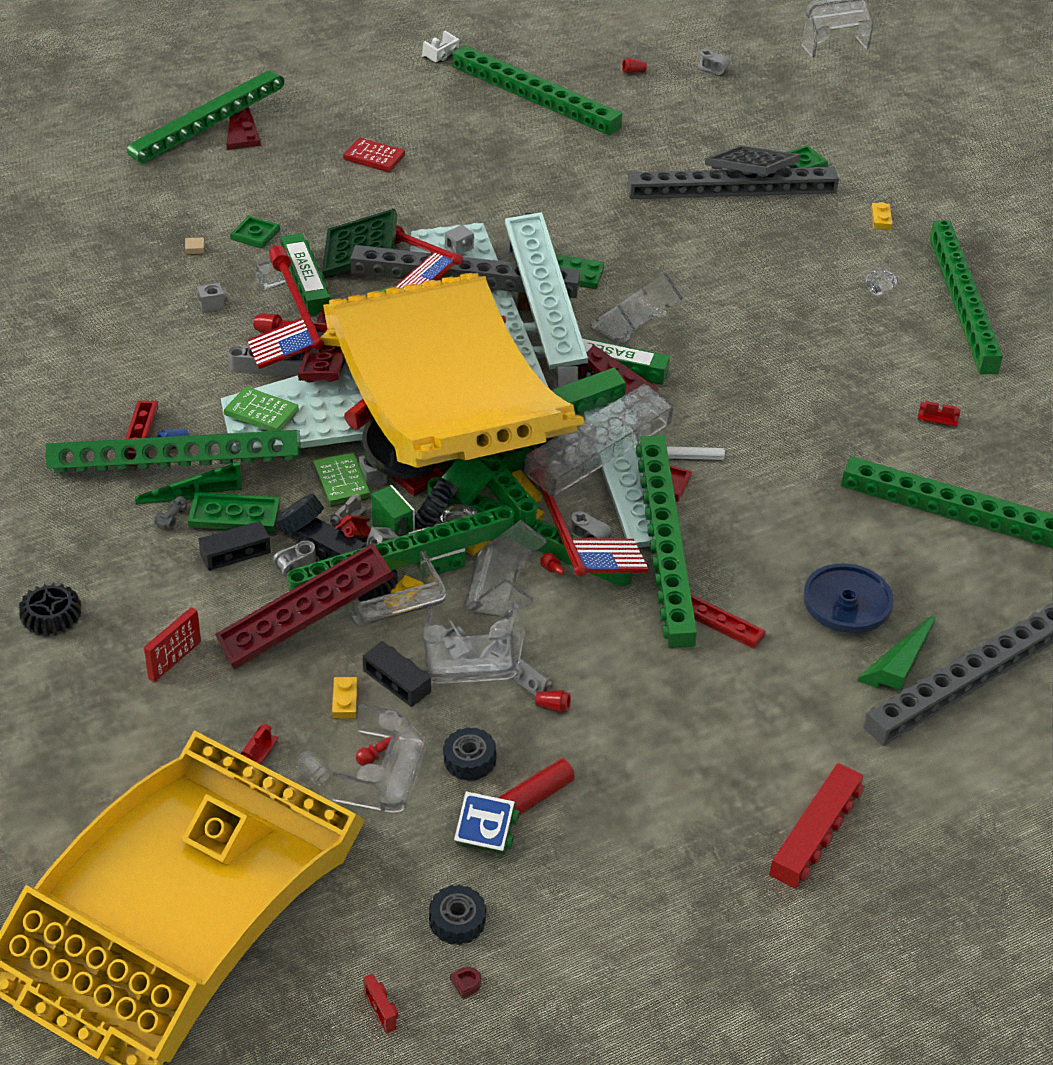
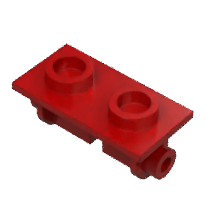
[918,400,961,427]
[335,515,371,539]
[240,724,278,765]

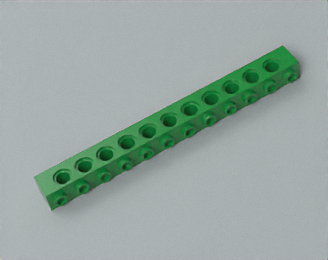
[453,45,623,136]
[929,220,1003,374]
[45,430,301,473]
[636,435,697,648]
[841,456,1053,548]

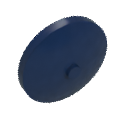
[803,563,893,633]

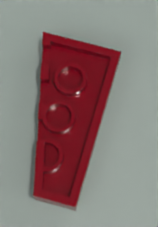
[226,107,261,150]
[585,345,658,404]

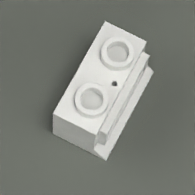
[422,30,459,63]

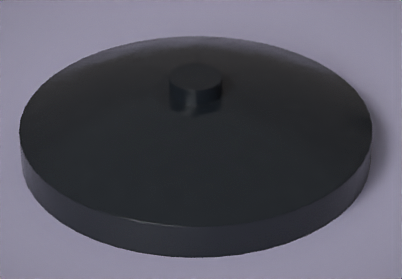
[362,417,440,479]

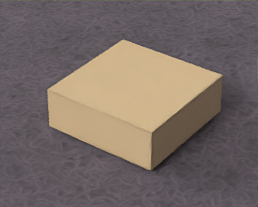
[185,237,204,254]

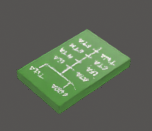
[224,386,299,431]
[313,453,371,506]

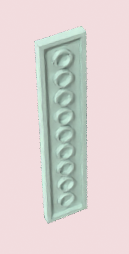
[505,212,588,370]
[582,399,652,548]

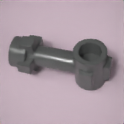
[154,496,188,530]

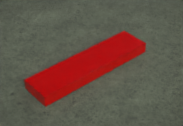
[691,595,766,649]

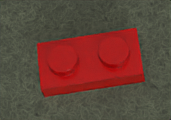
[363,974,399,1034]

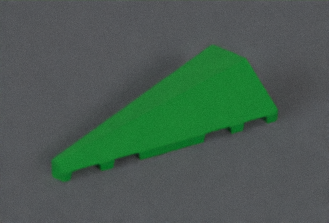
[135,461,242,504]
[857,616,936,690]

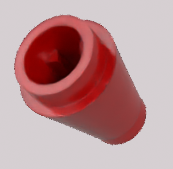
[622,57,647,74]
[535,690,571,713]

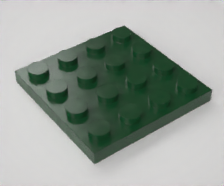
[322,208,397,277]

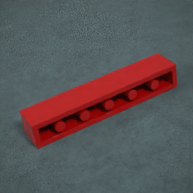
[769,762,865,889]

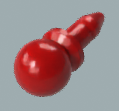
[540,553,565,575]
[356,735,397,766]

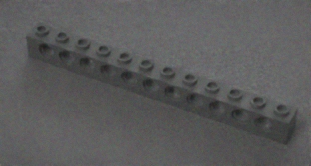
[627,167,839,199]
[351,245,580,299]
[864,603,1053,746]

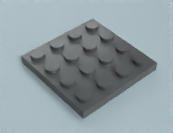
[705,145,800,177]

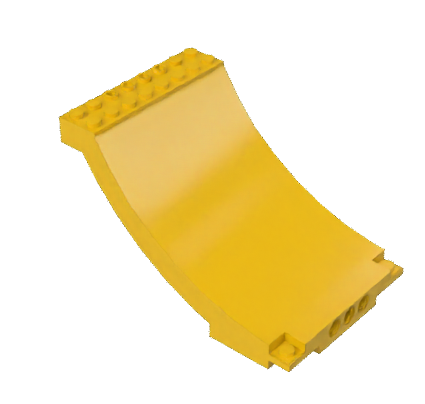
[323,273,584,468]
[0,730,365,1065]

